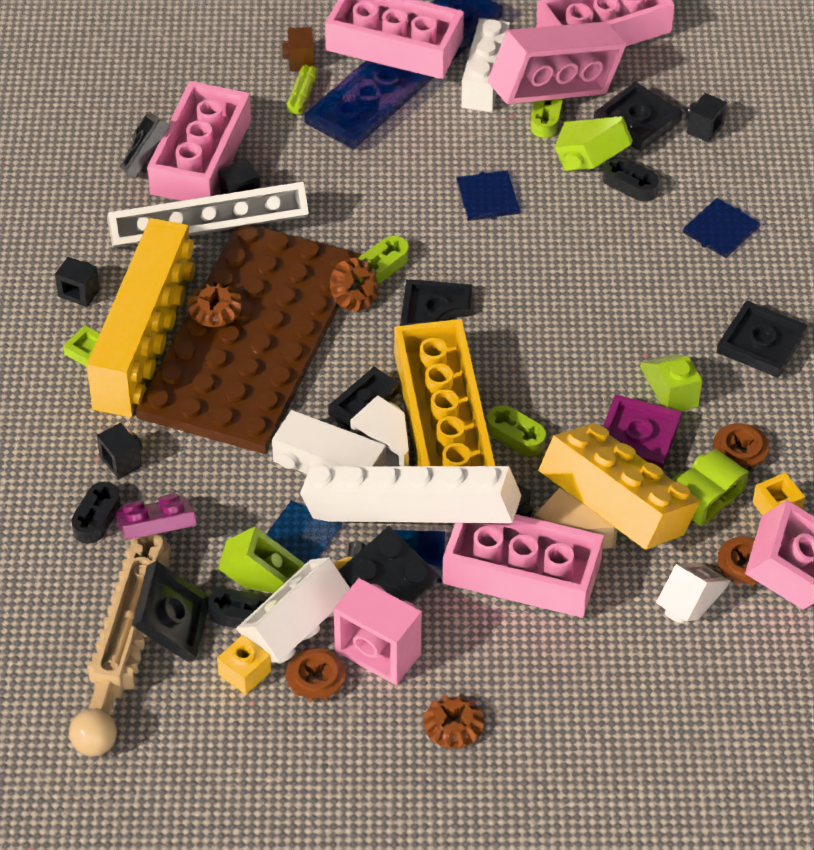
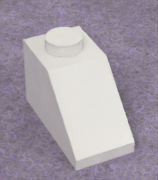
[351,395,409,466]
[656,563,730,623]

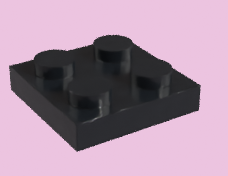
[593,81,683,152]
[716,300,808,378]
[338,526,440,604]
[132,561,209,662]

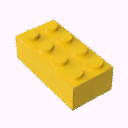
[538,423,701,550]

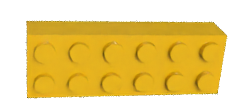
[87,218,196,417]
[394,319,495,466]

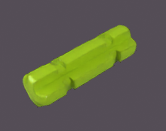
[287,65,317,115]

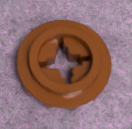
[330,257,381,311]
[188,282,242,327]
[713,423,769,470]
[717,536,758,588]
[286,648,346,703]
[424,693,484,749]

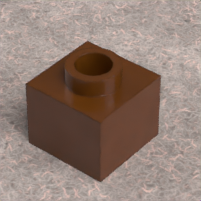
[282,27,314,72]

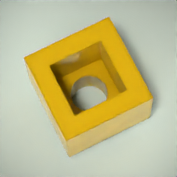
[753,472,805,516]
[217,635,271,695]

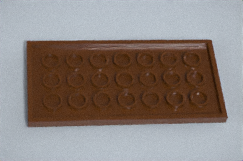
[136,225,361,454]

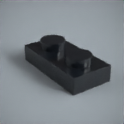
[328,366,400,429]

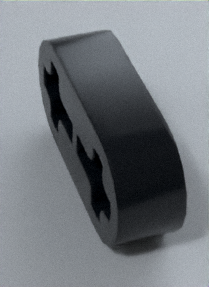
[602,157,659,201]
[71,481,121,544]
[208,588,268,629]

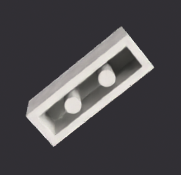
[461,18,510,112]
[272,410,386,474]
[236,558,350,664]

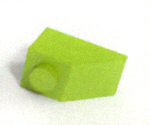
[554,116,633,171]
[640,354,702,412]
[218,527,305,593]

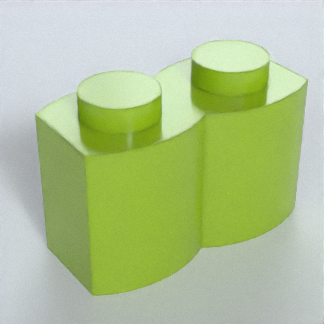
[672,449,749,526]

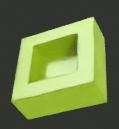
[63,325,100,367]

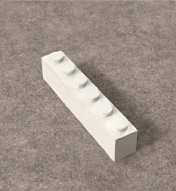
[107,182,309,248]
[300,466,522,523]

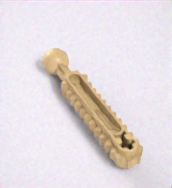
[68,534,172,756]

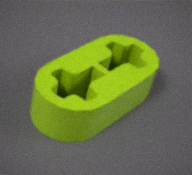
[530,99,563,138]
[358,236,409,283]
[487,405,546,456]

